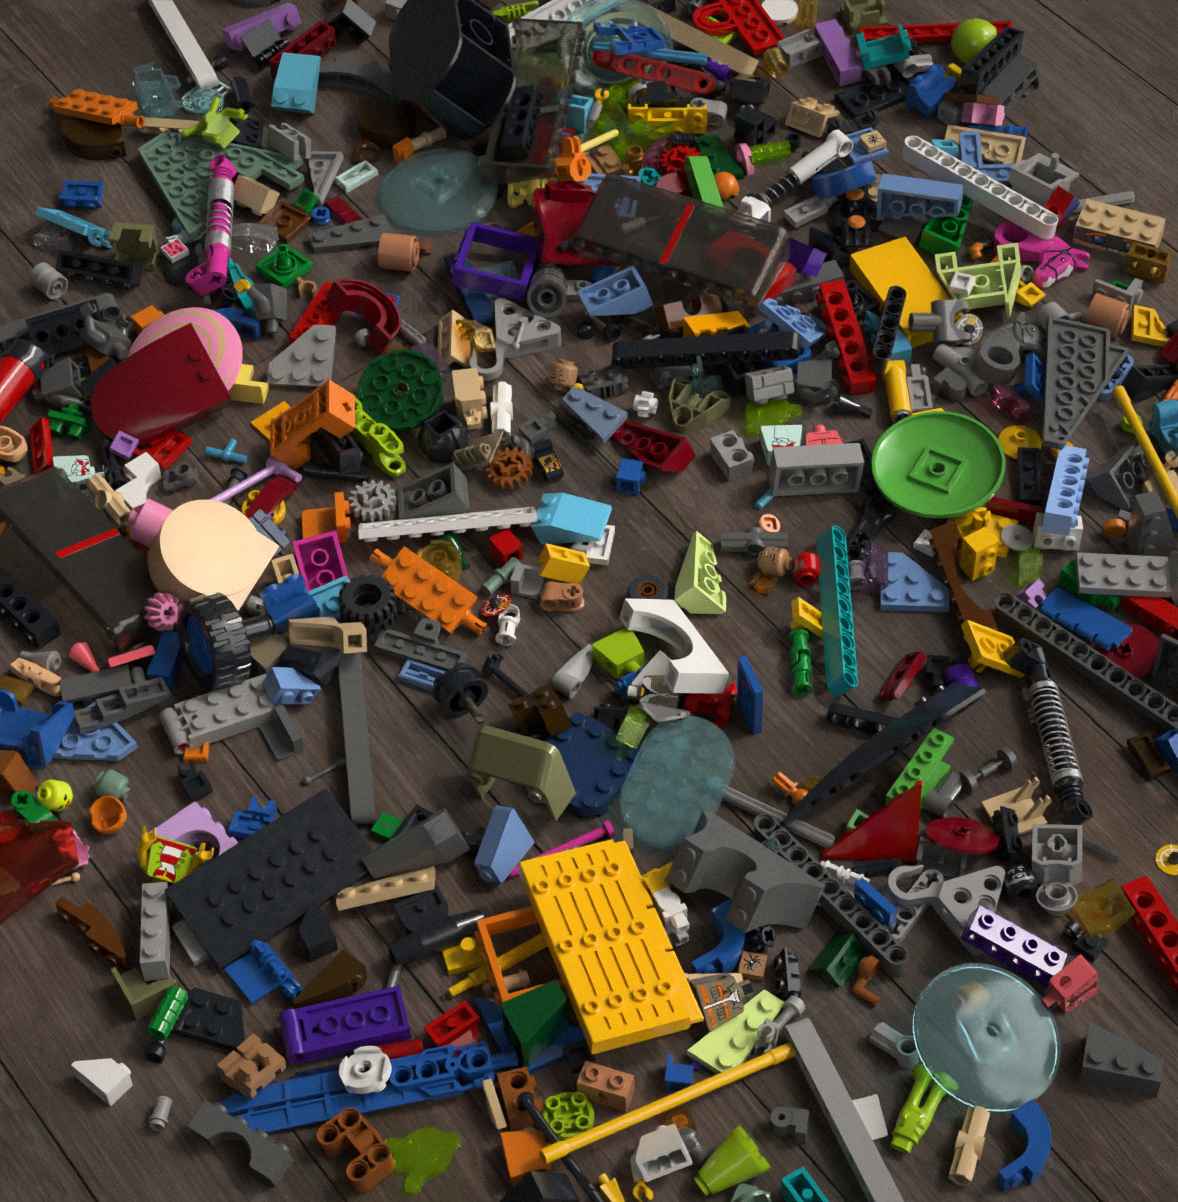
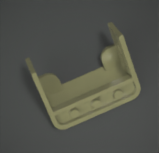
[468,725,576,821]

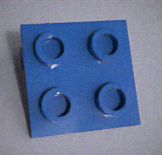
[225,940,294,1004]

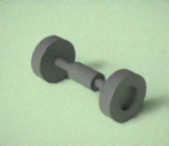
[958,746,1018,794]

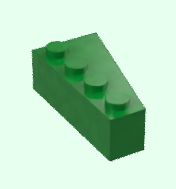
[919,194,974,260]

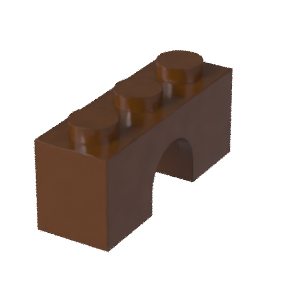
[654,292,723,335]

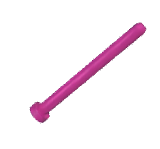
[508,820,615,878]

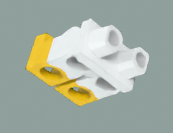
[644,869,689,947]

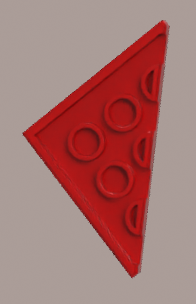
[822,780,922,862]

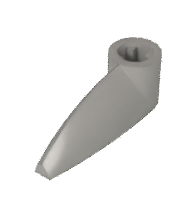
[551,644,593,699]

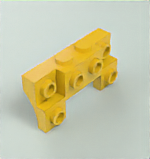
[628,104,707,139]

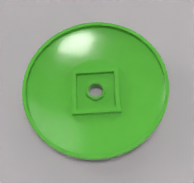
[872,411,1005,518]

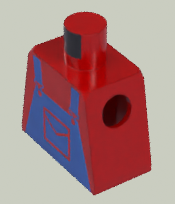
[1044,185,1081,229]

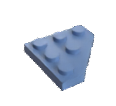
[758,298,827,349]
[880,552,949,612]
[53,702,138,761]

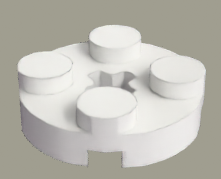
[339,1046,392,1094]

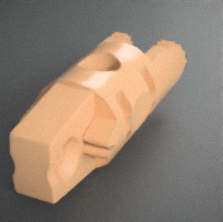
[10,658,62,697]

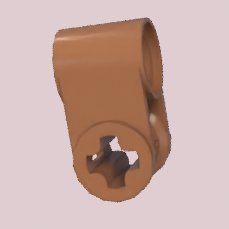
[540,582,585,613]

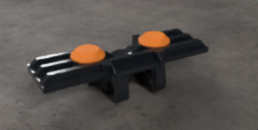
[831,184,878,248]

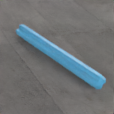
[593,42,707,65]

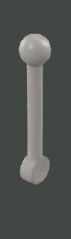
[512,317,528,350]

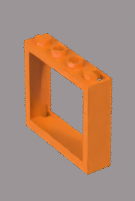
[474,906,565,1006]

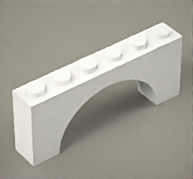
[619,598,729,693]

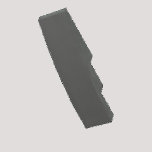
[73,677,170,734]

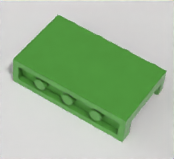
[885,728,954,814]

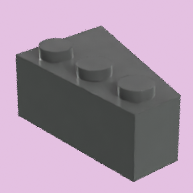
[1079,1022,1164,1097]

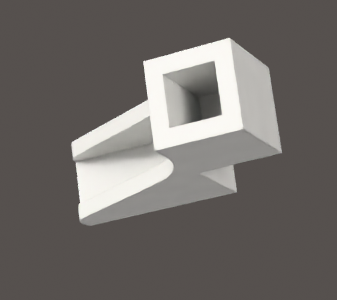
[115,452,162,512]

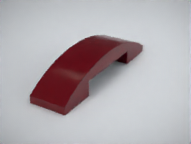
[245,475,300,519]

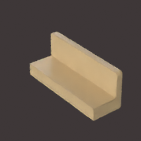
[437,310,471,369]

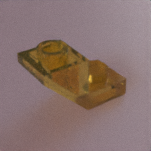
[455,319,496,352]

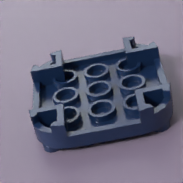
[544,712,641,819]

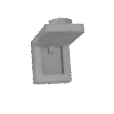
[1092,278,1144,311]

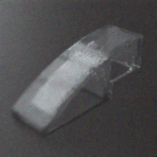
[229,223,279,253]

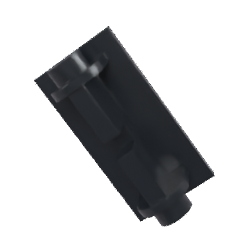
[593,704,641,730]
[992,806,1023,859]
[772,947,802,1001]

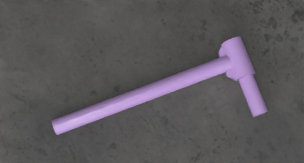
[209,457,302,502]

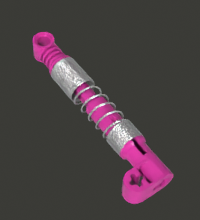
[185,154,237,296]

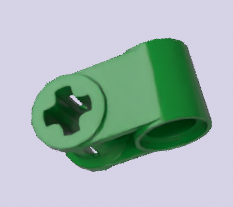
[11,790,55,836]

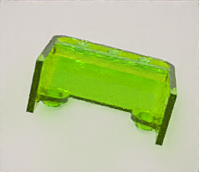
[592,77,673,163]

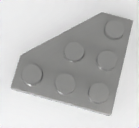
[267,325,336,388]

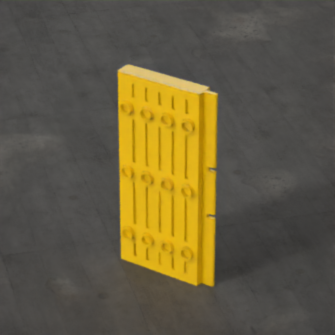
[518,839,704,1054]

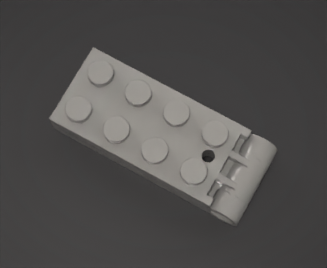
[159,674,281,755]

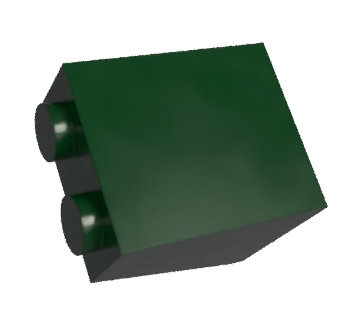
[500,979,570,1068]

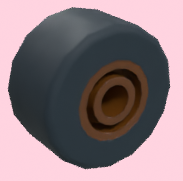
[628,575,668,600]

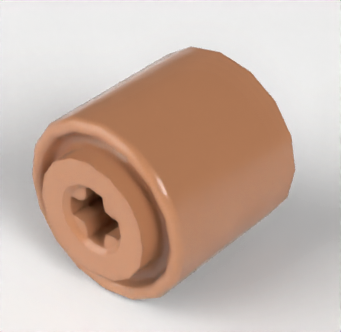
[378,233,419,272]
[1085,293,1130,339]

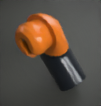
[969,239,994,260]

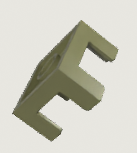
[109,222,160,271]

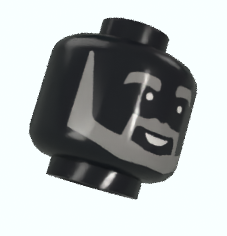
[1003,864,1037,901]

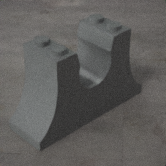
[665,809,826,933]

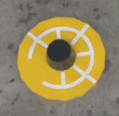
[1155,844,1178,876]

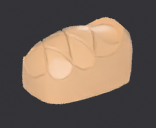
[0,426,28,462]

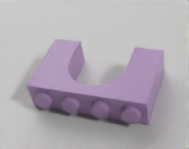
[149,802,238,856]

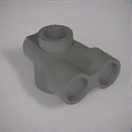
[163,462,199,492]

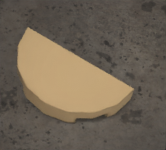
[482,1078,507,1130]

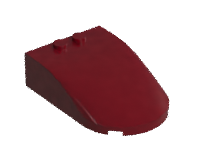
[532,182,626,267]
[91,323,231,447]

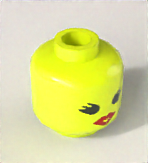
[37,779,73,812]

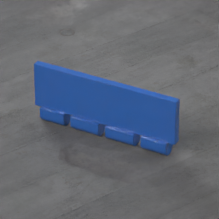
[1040,587,1133,651]

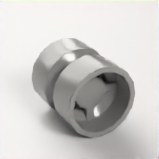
[29,263,68,300]

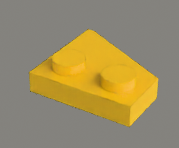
[1131,305,1171,347]

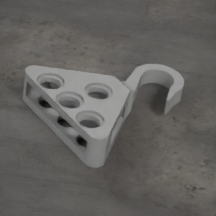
[470,298,561,381]
[886,865,1005,956]

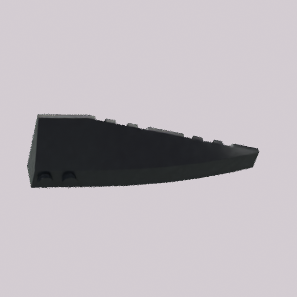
[780,683,986,827]

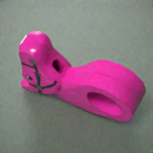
[993,220,1090,289]

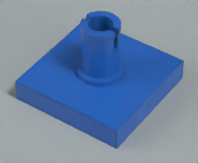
[1013,353,1045,409]

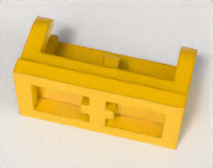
[537,543,590,585]

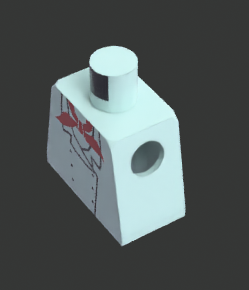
[760,425,802,466]
[53,455,105,502]

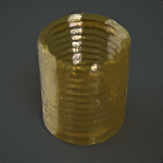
[762,48,789,79]

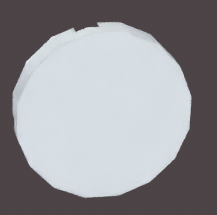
[762,0,798,26]

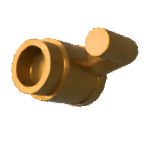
[622,145,645,176]

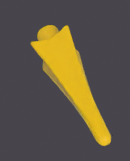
[597,1173,625,1202]

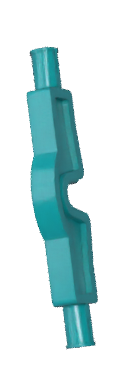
[227,257,257,320]

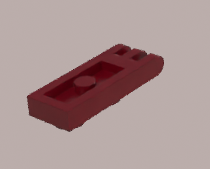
[878,651,927,702]

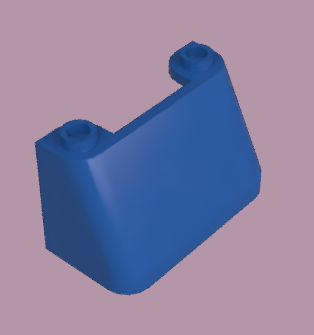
[0,689,74,770]

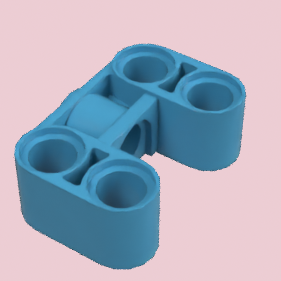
[1149,398,1178,468]

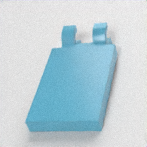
[35,207,112,248]

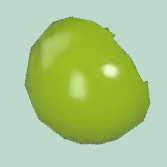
[951,18,997,63]

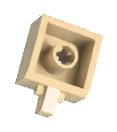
[452,368,487,430]

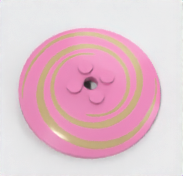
[127,307,243,391]

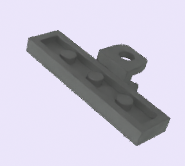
[374,618,468,671]

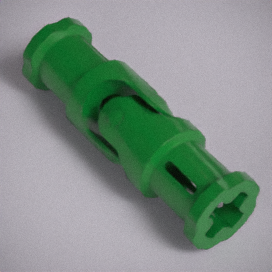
[789,629,813,697]

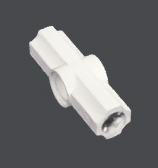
[491,382,513,441]

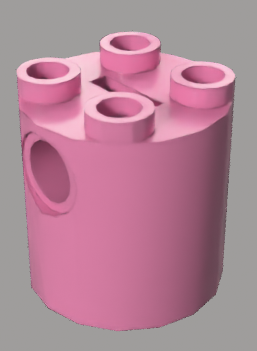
[127,498,174,548]

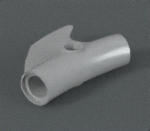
[933,343,988,396]

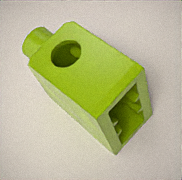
[592,627,645,679]

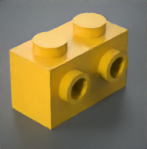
[959,527,999,581]

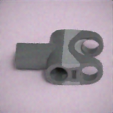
[908,300,972,346]

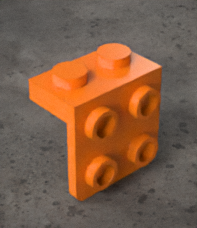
[302,492,351,543]

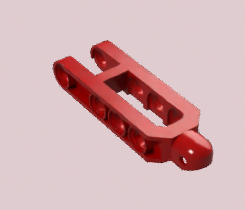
[591,50,715,95]

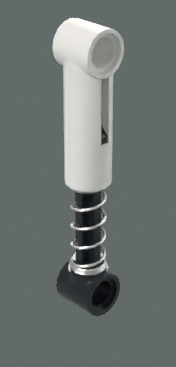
[743,130,853,206]

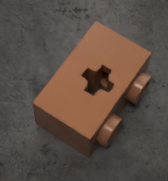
[577,1061,635,1112]

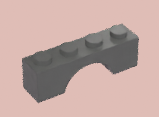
[187,1100,294,1187]

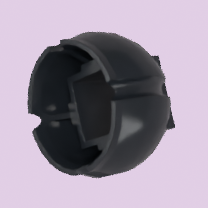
[418,410,468,463]

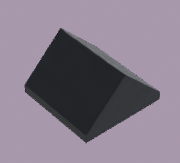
[808,227,851,270]

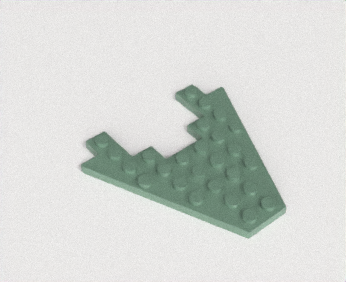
[138,130,304,240]

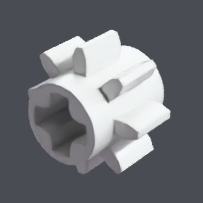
[633,391,658,418]

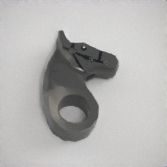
[974,312,1046,386]

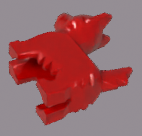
[682,682,737,730]

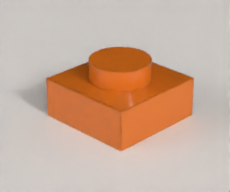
[392,137,414,165]

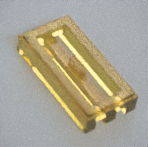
[796,0,818,29]

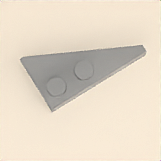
[308,151,344,205]

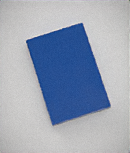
[736,655,763,735]

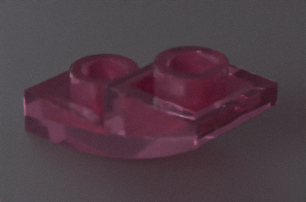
[642,135,671,170]
[991,383,1031,424]

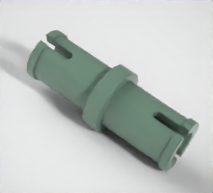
[481,557,521,596]

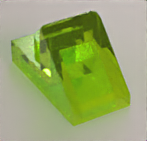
[1017,548,1043,588]

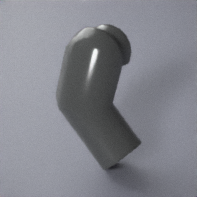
[508,434,530,455]

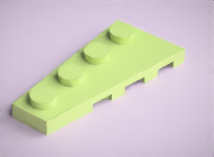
[687,990,784,1074]

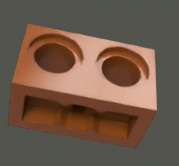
[497,1066,544,1131]

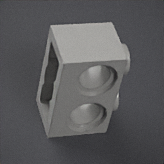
[710,430,755,482]

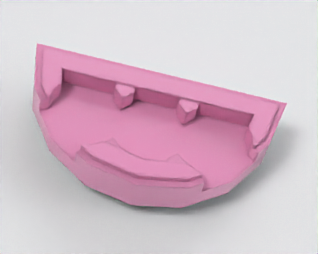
[735,143,755,176]

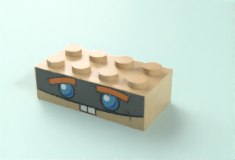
[1073,199,1166,257]

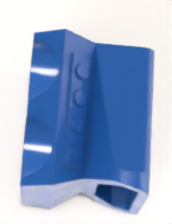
[905,64,959,117]
[259,574,320,633]

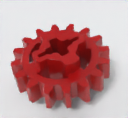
[660,144,701,174]

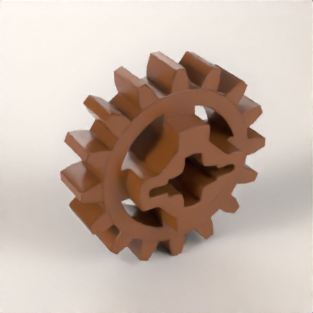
[485,447,534,491]

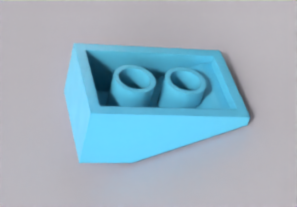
[271,53,321,114]
[531,493,612,544]

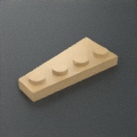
[944,125,1026,164]
[336,865,436,911]

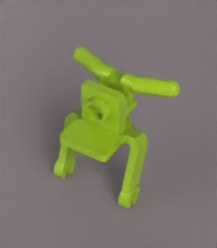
[181,97,248,149]

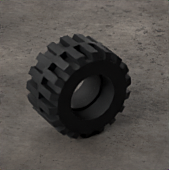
[338,574,397,636]

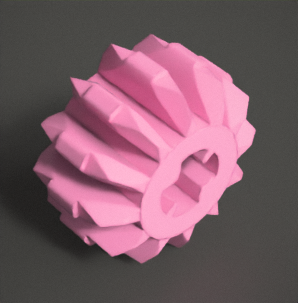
[143,592,181,631]

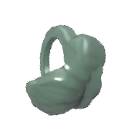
[731,1183,771,1202]

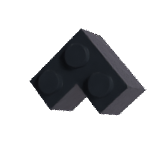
[323,0,376,45]
[734,105,777,155]
[499,1171,579,1202]

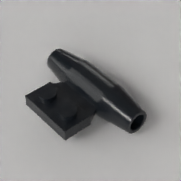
[388,886,484,966]

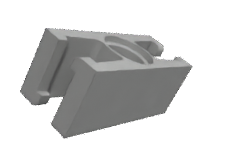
[268,123,311,161]

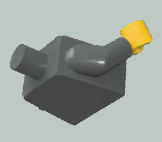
[234,279,287,334]

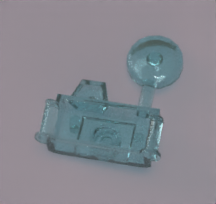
[132,61,224,118]

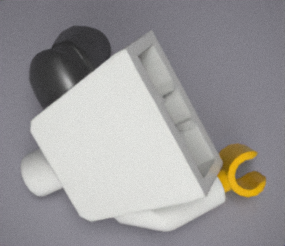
[630,1124,709,1202]

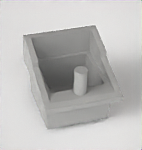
[1009,153,1079,208]

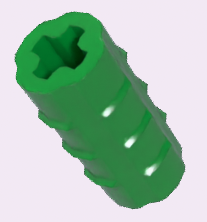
[146,986,188,1041]

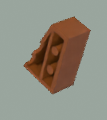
[0,750,38,797]

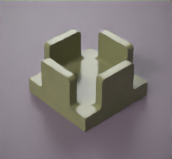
[840,0,888,35]

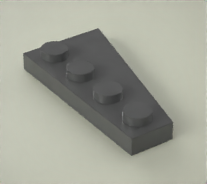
[308,214,394,253]

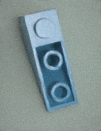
[863,311,912,364]

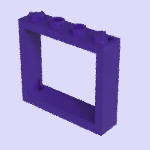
[450,222,539,302]

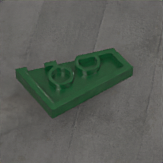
[698,135,744,180]

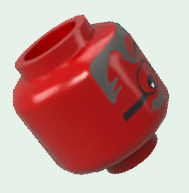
[792,552,821,586]

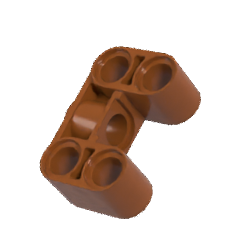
[317,1108,396,1193]

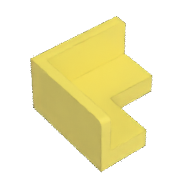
[228,364,269,404]

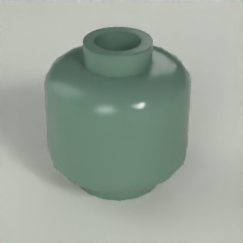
[93,769,131,801]

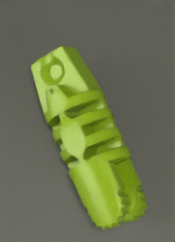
[492,1,539,23]

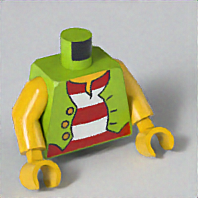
[136,826,214,883]

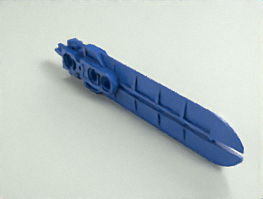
[220,1041,519,1133]

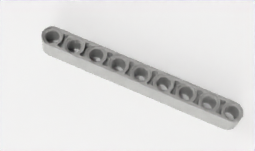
[783,1018,904,1202]

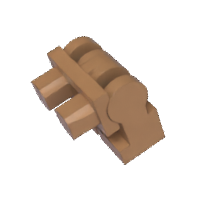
[217,1033,286,1100]

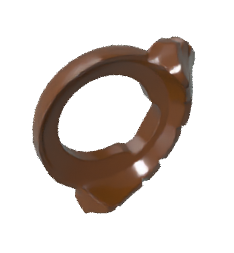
[352,138,381,164]

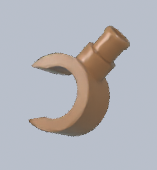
[295,277,318,299]

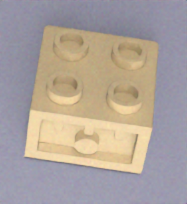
[785,97,840,138]

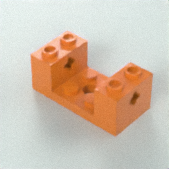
[270,380,355,470]

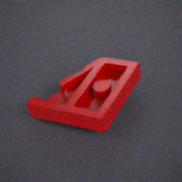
[133,431,192,470]

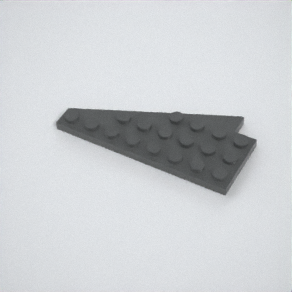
[1041,316,1129,450]

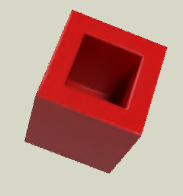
[489,528,523,566]

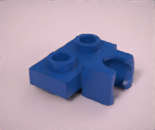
[228,797,277,839]
[854,877,897,928]

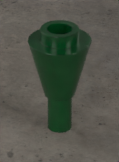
[438,533,470,570]

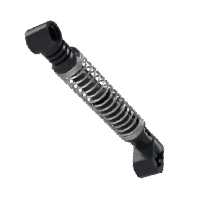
[1003,638,1093,825]

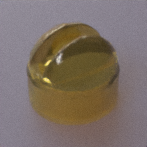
[804,775,821,792]

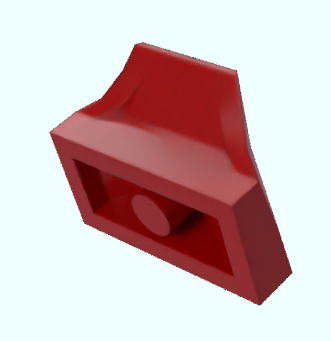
[424,1000,480,1057]

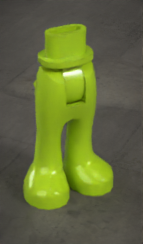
[890,1064,959,1154]

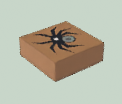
[738,951,767,981]

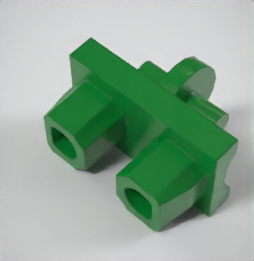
[48,403,91,440]

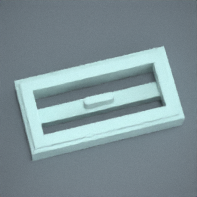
[335,160,378,193]

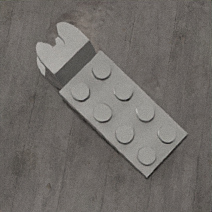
[1075,552,1178,606]

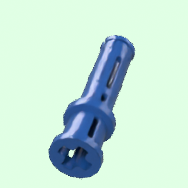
[969,123,1029,143]

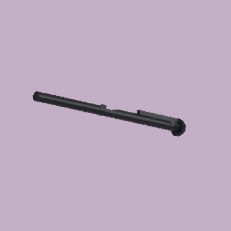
[516,1091,605,1202]

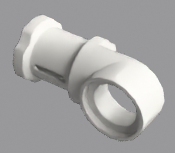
[495,604,520,646]

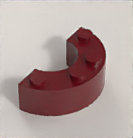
[325,278,401,355]

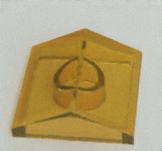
[1073,878,1135,935]

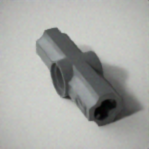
[721,527,788,557]

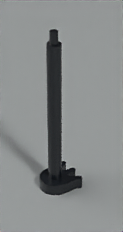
[482,653,528,697]

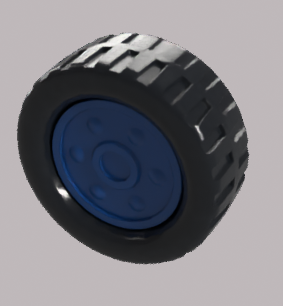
[177,592,278,691]

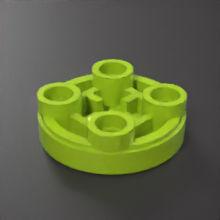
[542,1092,594,1141]

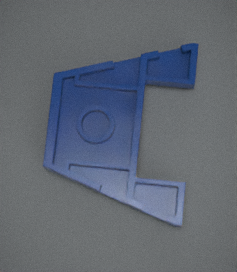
[593,22,666,55]

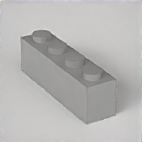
[140,882,171,981]

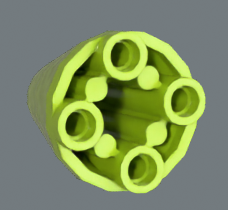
[694,1125,771,1196]

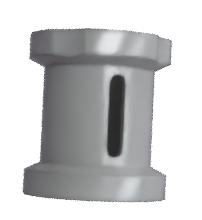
[848,560,867,590]

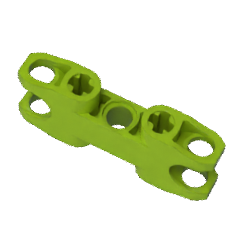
[349,397,406,477]

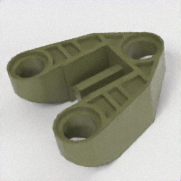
[669,376,731,434]

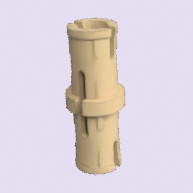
[411,127,447,152]

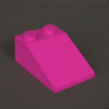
[292,530,350,592]

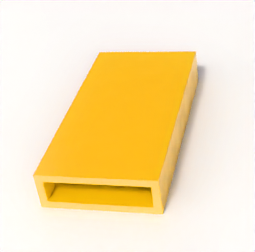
[850,237,962,348]

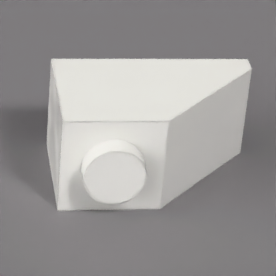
[71,1058,133,1107]

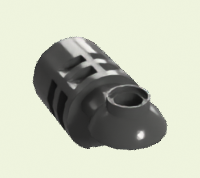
[527,261,568,318]

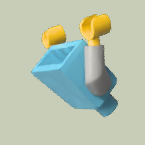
[551,82,609,138]

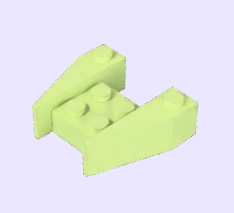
[935,243,1021,318]

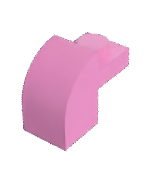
[962,102,1005,126]

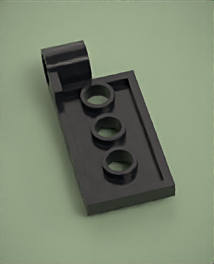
[25,299,103,356]

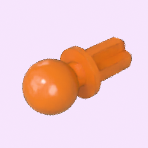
[772,772,808,805]

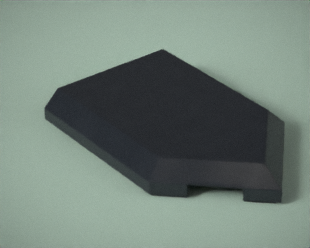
[159,242,199,291]

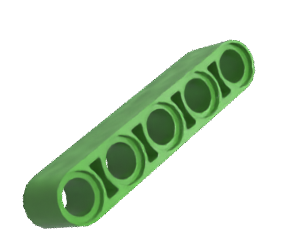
[684,156,728,237]

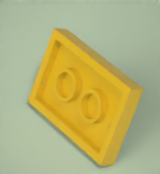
[947,507,1018,558]
[961,620,1025,678]

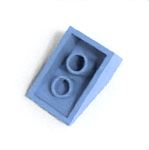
[577,266,653,316]

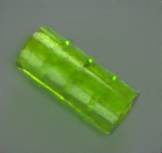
[748,140,791,164]

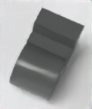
[932,367,967,402]
[770,1107,809,1144]

